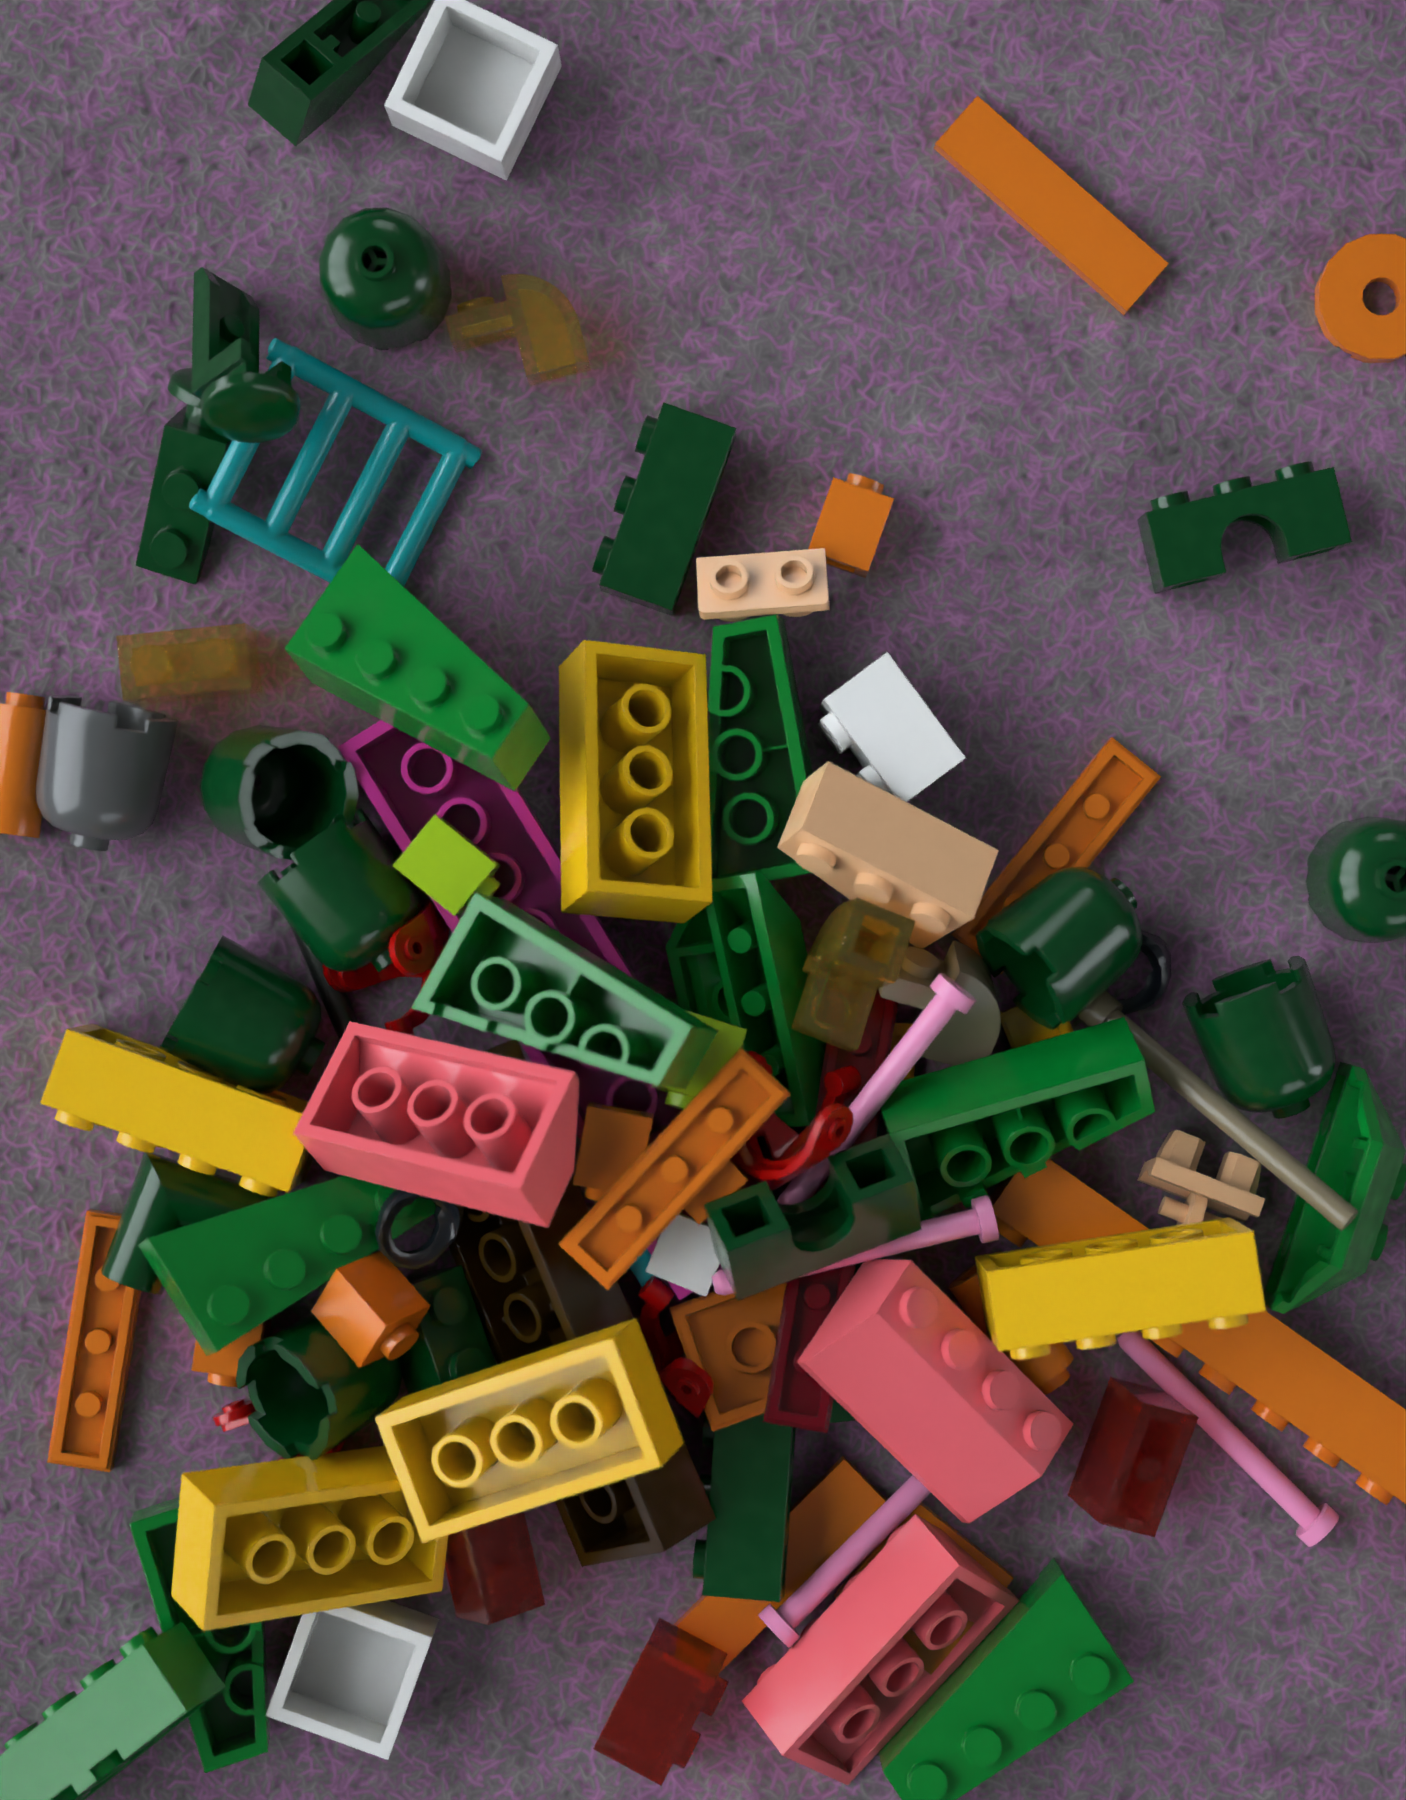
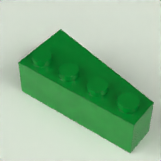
[284,544,551,791]
[411,892,718,1089]
[880,1017,1155,1221]
[138,1176,436,1356]

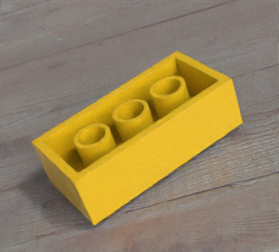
[559,640,712,923]
[40,1024,313,1197]
[975,1217,1266,1359]
[375,1318,684,1543]
[171,1446,448,1631]

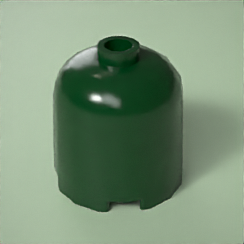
[319,207,452,350]
[200,725,359,860]
[258,808,421,973]
[1306,817,1406,943]
[976,867,1143,1030]
[159,935,325,1094]
[1182,956,1336,1119]
[236,1314,403,1460]

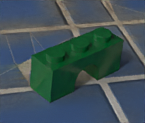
[1137,461,1352,594]
[704,1134,921,1301]

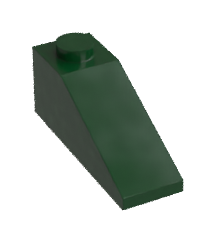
[248,0,432,146]

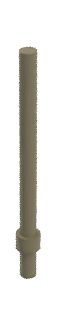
[1079,990,1359,1231]

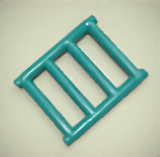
[189,338,482,586]

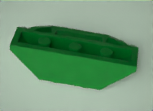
[665,870,826,1127]
[1263,1062,1406,1314]

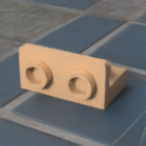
[696,548,830,622]

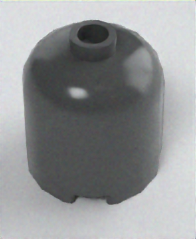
[36,695,178,851]

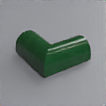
[101,1152,268,1295]

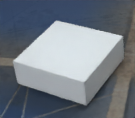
[645,1213,720,1297]

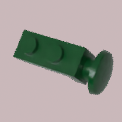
[191,267,301,443]
[135,368,232,585]

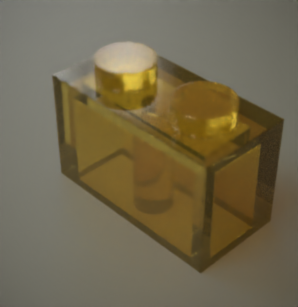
[116,623,262,705]

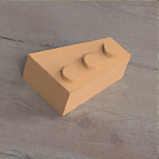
[777,761,999,949]

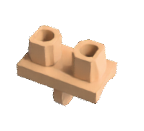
[1138,1130,1265,1225]

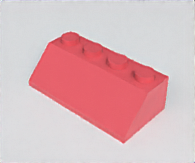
[293,1021,579,1228]
[797,1259,1074,1524]
[742,1514,1020,1785]

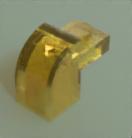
[445,274,591,386]
[791,898,916,1051]

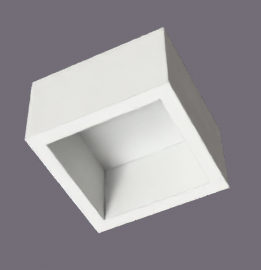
[384,0,562,181]
[817,652,966,802]
[266,1600,439,1760]

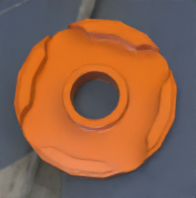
[1315,234,1406,363]

